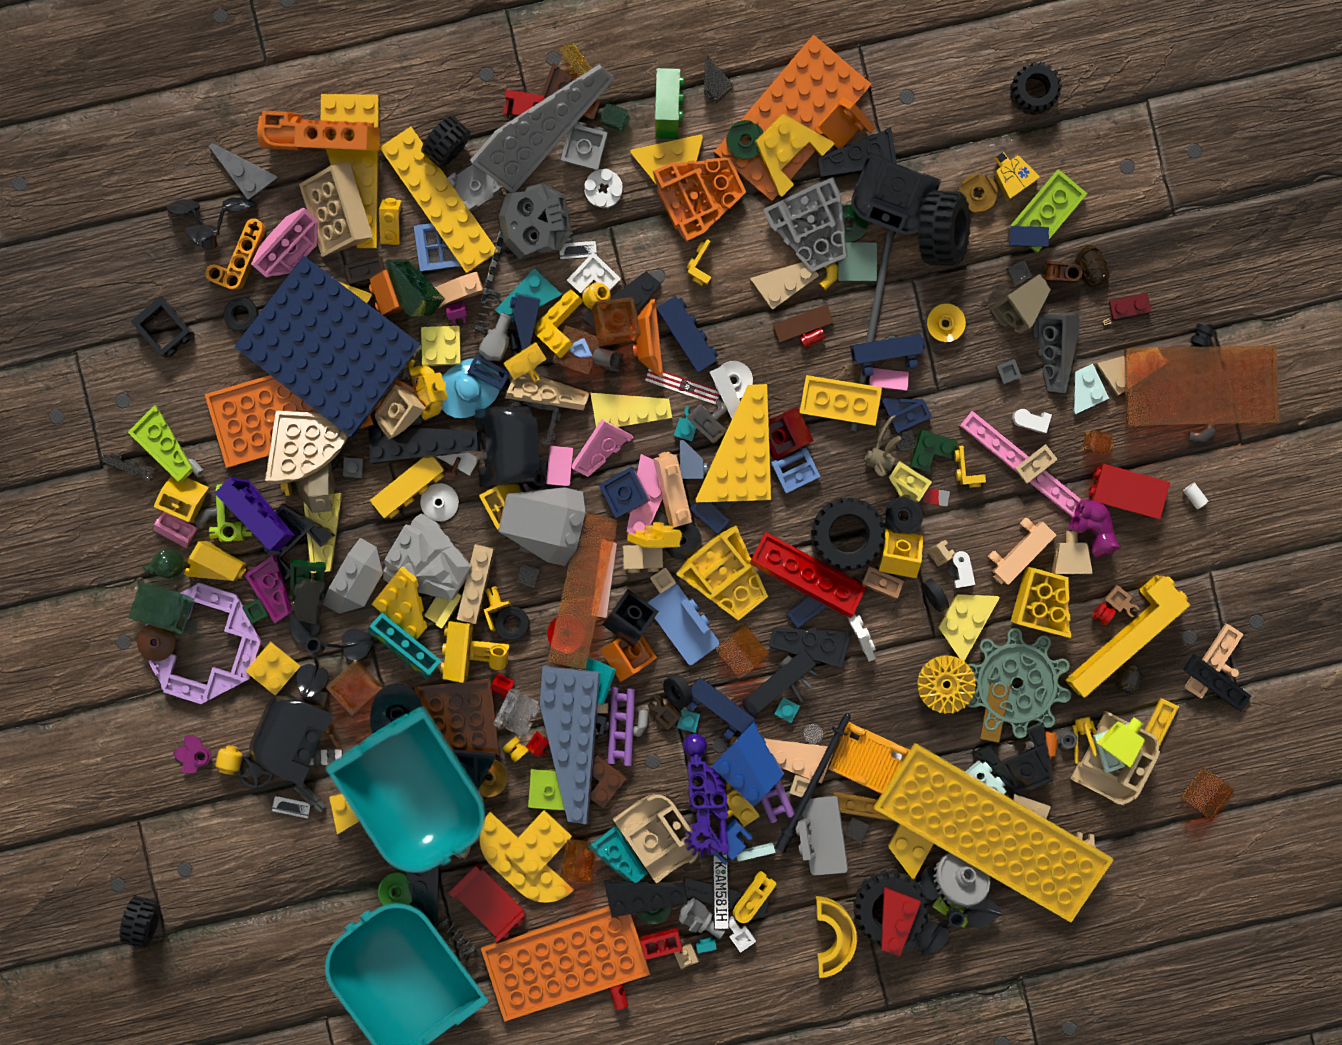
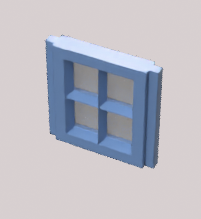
[414,223,461,272]

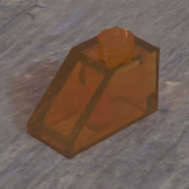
[1082,430,1114,455]

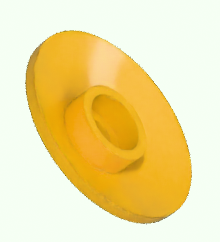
[927,304,966,342]

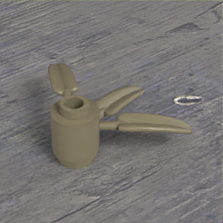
[865,415,901,476]

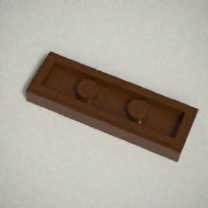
[773,305,834,343]

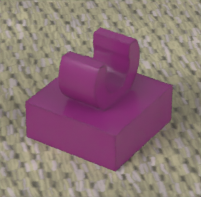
[446,301,467,326]

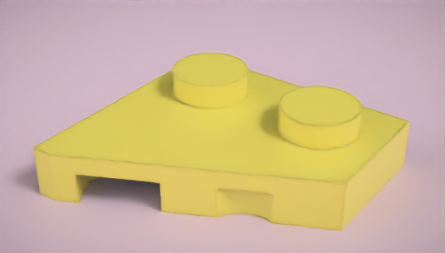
[889,461,932,502]

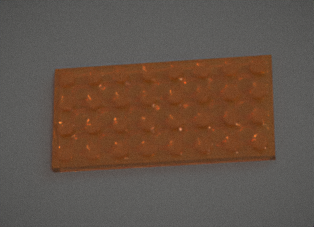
[1124,346,1279,426]

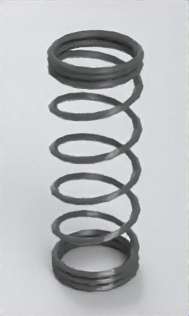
[473,289,501,333]
[438,916,476,957]

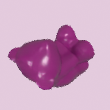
[1069,499,1121,558]

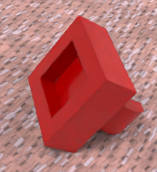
[490,673,515,699]
[526,731,550,757]

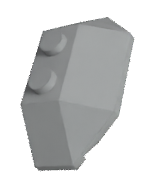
[323,538,383,614]

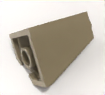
[990,274,1051,334]
[295,462,336,513]

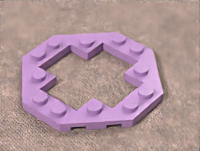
[145,583,262,704]

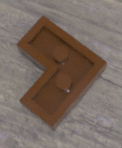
[590,754,627,808]

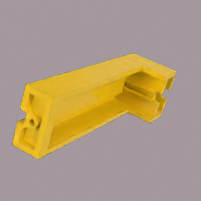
[1065,575,1190,698]

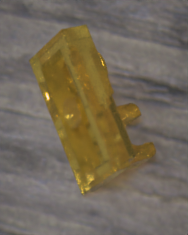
[560,43,591,78]

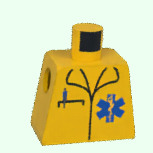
[994,152,1040,201]

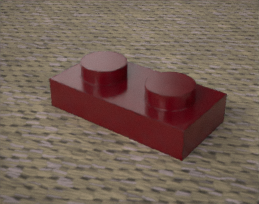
[1108,293,1151,320]

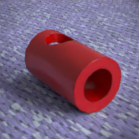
[609,984,629,1010]

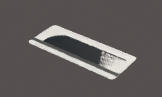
[560,241,597,259]
[272,796,310,818]

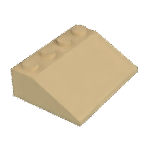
[299,163,373,257]

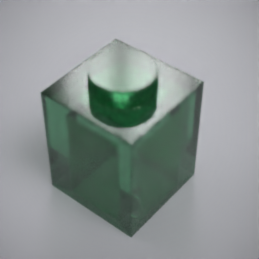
[600,103,631,132]

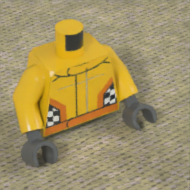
[398,365,448,425]

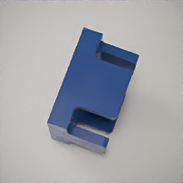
[713,818,752,866]

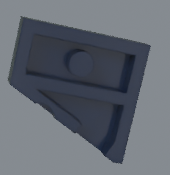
[881,398,932,433]

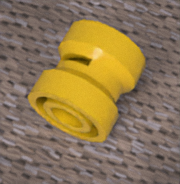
[502,736,528,763]

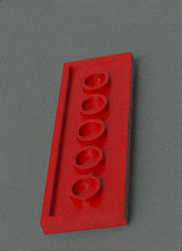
[749,532,866,618]

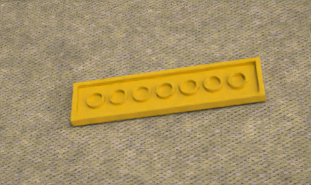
[380,127,498,274]

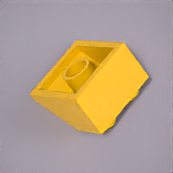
[879,529,923,578]

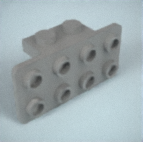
[796,796,848,875]

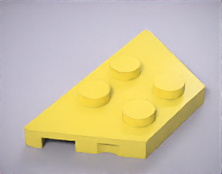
[938,594,1000,661]

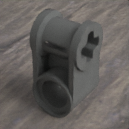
[593,348,624,373]

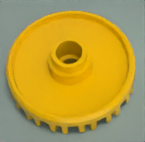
[917,655,976,714]

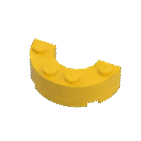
[816,896,857,978]

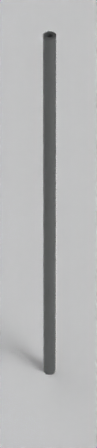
[850,229,894,432]

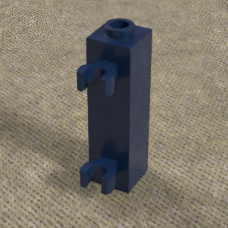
[850,334,925,377]
[686,676,755,740]

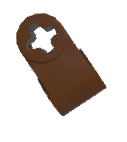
[1044,261,1082,284]

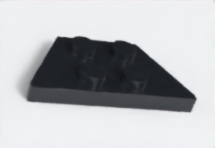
[452,749,497,790]

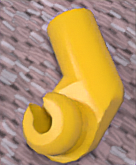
[819,263,838,290]

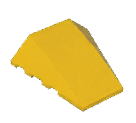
[676,526,768,621]

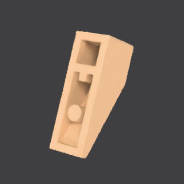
[424,271,484,310]

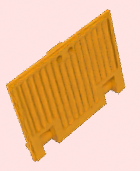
[828,722,910,794]

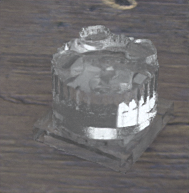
[493,687,540,737]

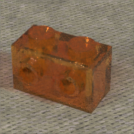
[560,839,595,882]

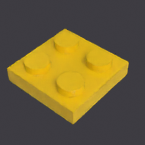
[245,641,300,696]

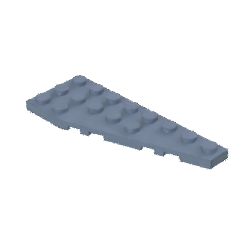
[540,665,600,824]

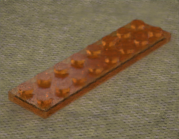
[547,513,618,670]

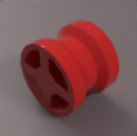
[1092,602,1116,626]

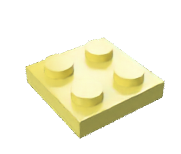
[421,326,461,366]

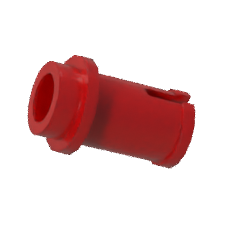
[800,328,826,348]

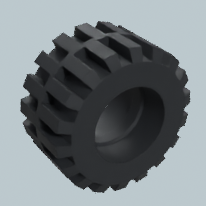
[1010,62,1062,115]
[421,116,471,168]
[119,896,160,949]

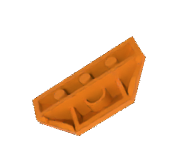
[631,299,663,378]

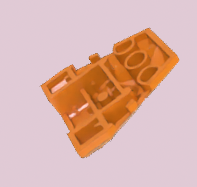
[653,157,746,241]

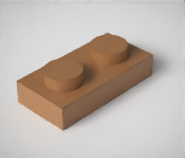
[861,566,904,600]

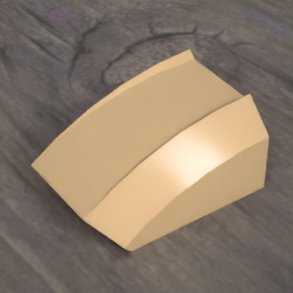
[375,384,426,440]

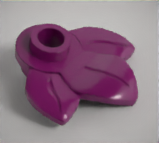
[173,735,211,774]

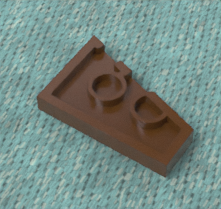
[541,63,601,120]

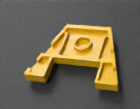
[755,114,834,197]

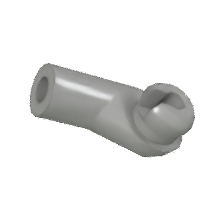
[633,710,648,737]

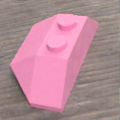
[251,207,318,277]

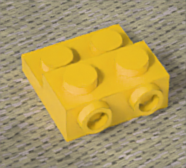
[627,522,682,548]

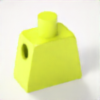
[1096,718,1145,768]

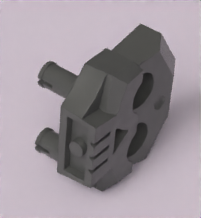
[499,184,574,260]

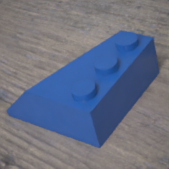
[712,722,784,807]

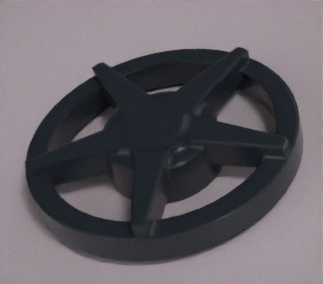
[238,754,274,788]

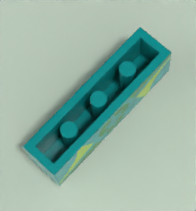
[368,613,441,680]

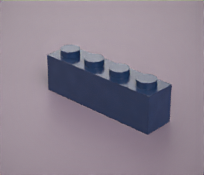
[656,295,718,374]

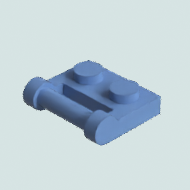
[771,446,821,493]

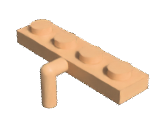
[1184,623,1244,699]

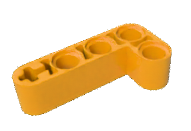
[205,219,266,291]

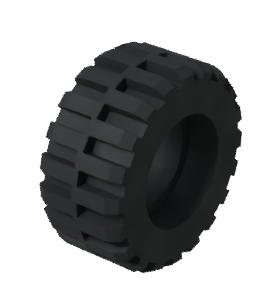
[918,191,971,266]
[811,498,886,571]
[853,870,929,946]

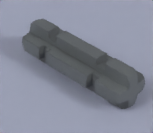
[294,782,326,813]

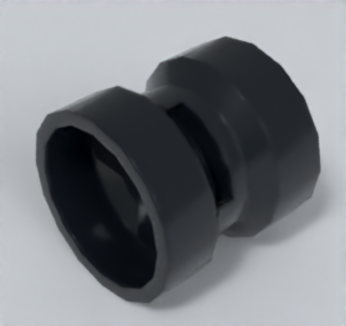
[1189,324,1215,349]

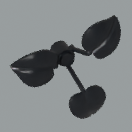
[167,197,257,249]
[289,610,374,697]
[917,866,1002,955]

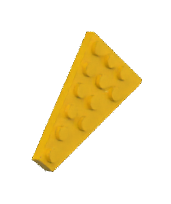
[696,384,771,502]

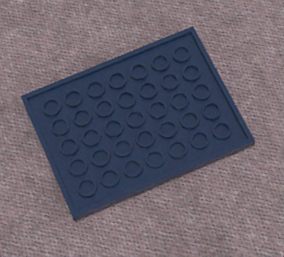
[234,256,422,438]

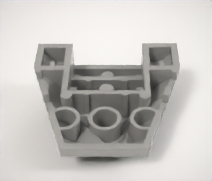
[763,177,847,272]
[383,513,472,600]

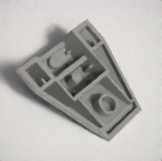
[498,487,585,566]

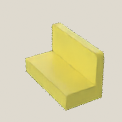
[425,592,463,629]

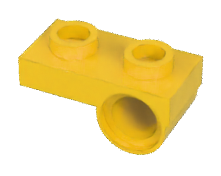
[469,641,509,670]

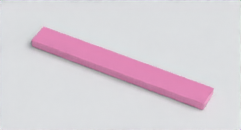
[960,411,1081,518]

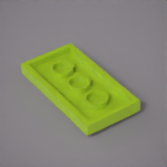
[1008,169,1088,253]

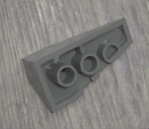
[1033,312,1079,393]

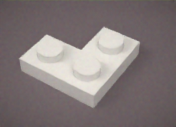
[567,253,621,294]
[847,614,876,662]

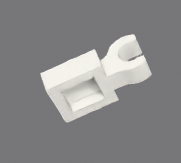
[729,916,756,953]

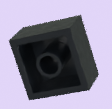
[602,589,659,647]

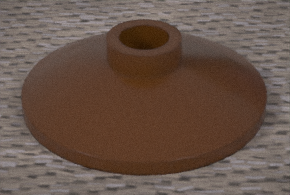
[137,623,176,661]

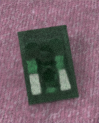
[385,259,445,317]
[128,582,195,635]

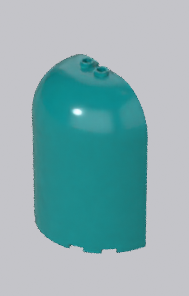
[325,706,485,872]
[325,903,489,1045]

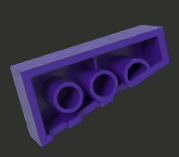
[214,477,295,551]

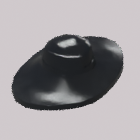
[370,683,423,733]

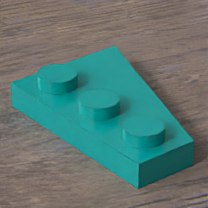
[495,268,562,324]
[588,826,648,883]

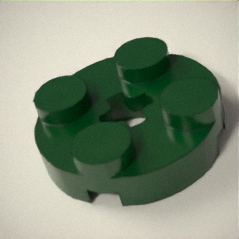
[726,120,764,160]
[842,204,868,242]

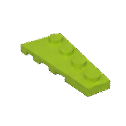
[128,405,194,483]

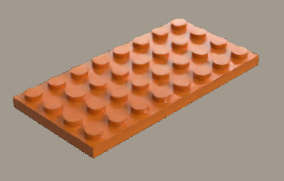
[714,35,872,202]
[204,375,374,468]
[481,906,650,1022]

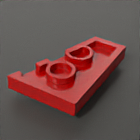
[881,887,921,956]

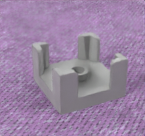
[447,163,502,213]

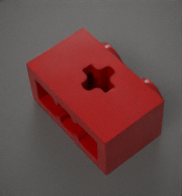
[640,927,683,960]

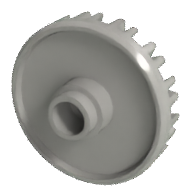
[934,852,990,908]

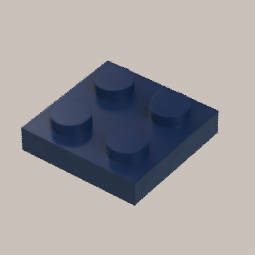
[599,466,651,519]

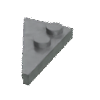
[209,143,279,200]

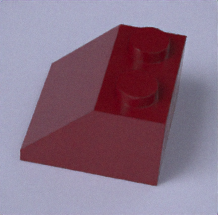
[769,407,814,460]

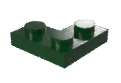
[909,429,958,472]

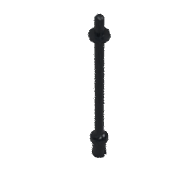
[774,713,851,853]

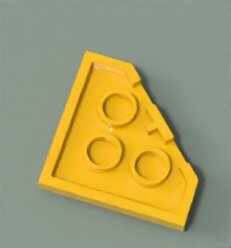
[372,566,427,640]

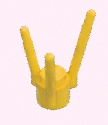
[1072,717,1097,764]

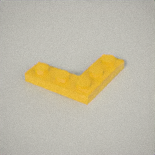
[533,289,583,358]

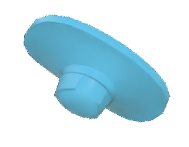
[442,359,501,418]

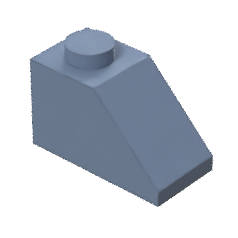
[680,440,707,479]

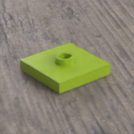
[528,769,565,810]

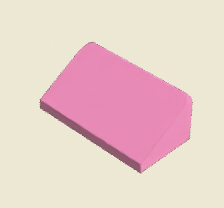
[868,368,909,391]
[546,446,573,486]
[154,511,198,548]

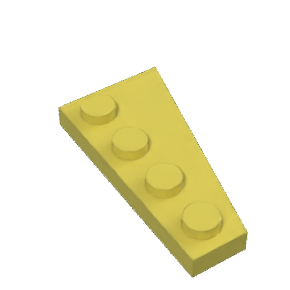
[591,393,672,427]

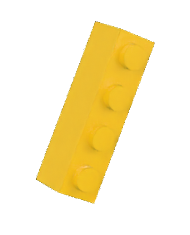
[370,457,446,519]

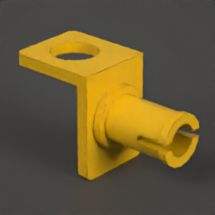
[484,587,511,632]

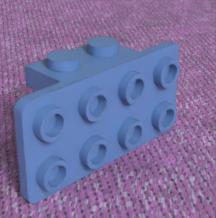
[647,584,719,665]

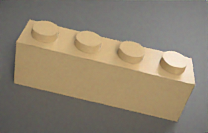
[457,544,495,624]

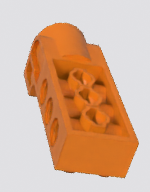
[257,111,380,151]

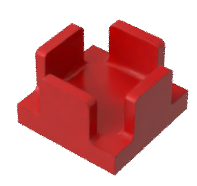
[503,89,545,118]

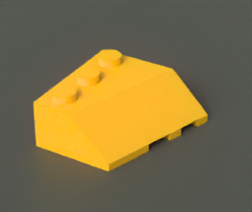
[1010,566,1071,638]

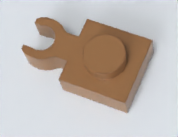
[1104,585,1140,617]

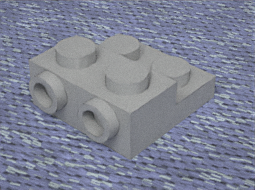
[561,122,608,171]

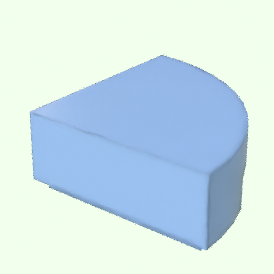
[569,338,592,358]

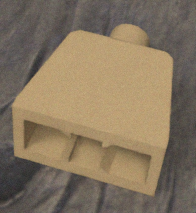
[1052,531,1092,574]

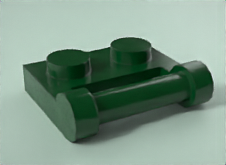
[290,559,326,601]

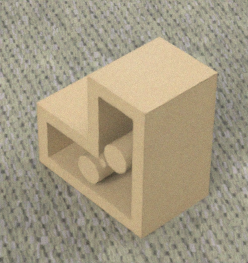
[623,545,663,573]

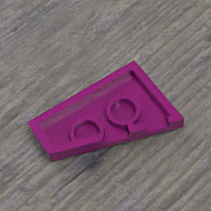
[244,554,292,623]

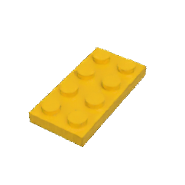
[800,375,882,426]

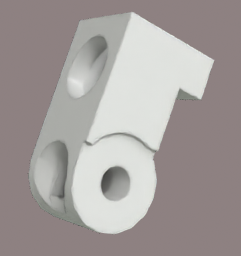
[1012,409,1052,434]
[951,551,975,588]

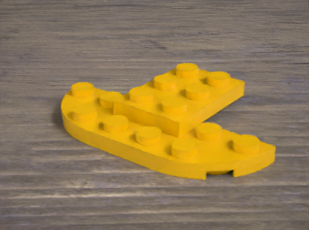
[480,810,574,902]

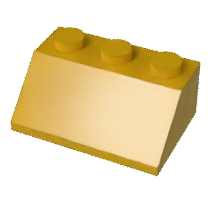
[440,620,473,683]

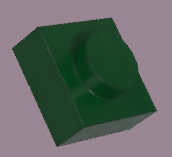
[242,599,269,624]

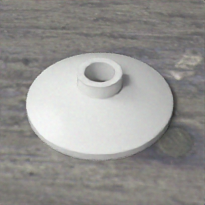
[715,361,753,398]
[420,483,459,521]

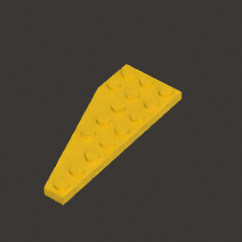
[321,94,379,249]

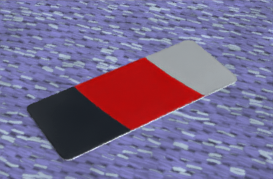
[919,488,950,506]

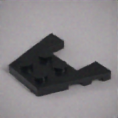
[261,504,335,583]
[975,722,1053,795]

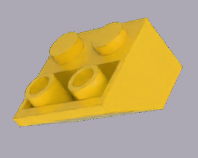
[154,475,210,522]
[479,484,522,530]

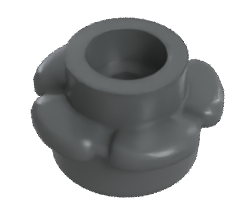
[1058,730,1077,749]

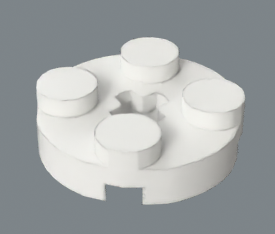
[585,169,623,208]

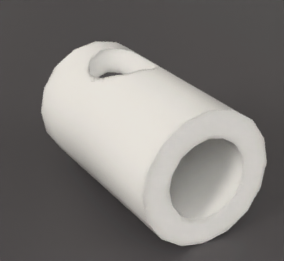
[1183,482,1208,509]

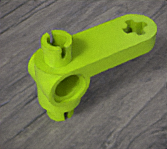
[209,484,254,542]

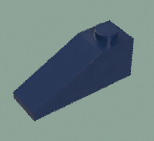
[509,293,540,351]

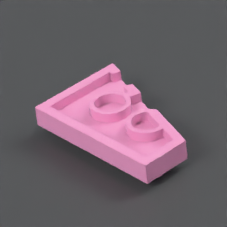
[572,419,634,477]

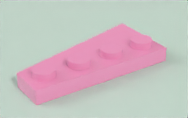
[627,454,663,533]

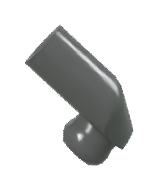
[1188,423,1216,442]
[195,508,217,529]

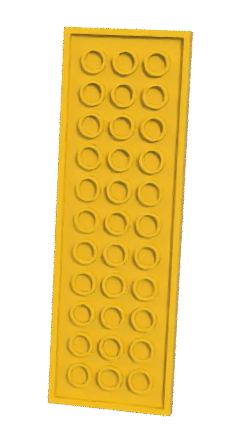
[874,743,1113,922]

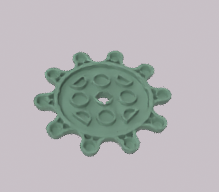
[967,628,1071,738]

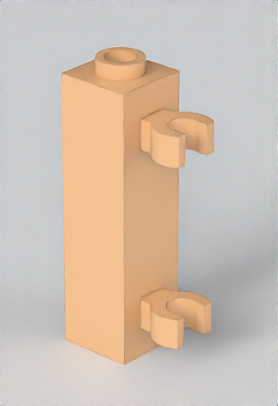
[653,452,692,527]
[988,518,1056,585]

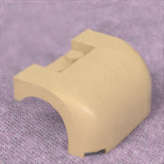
[1070,711,1160,805]
[612,794,698,884]

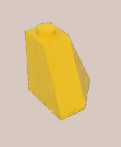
[184,541,247,581]

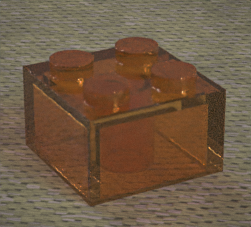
[591,297,641,346]
[326,660,383,716]

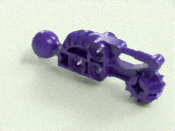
[683,733,730,857]

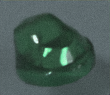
[143,549,185,579]

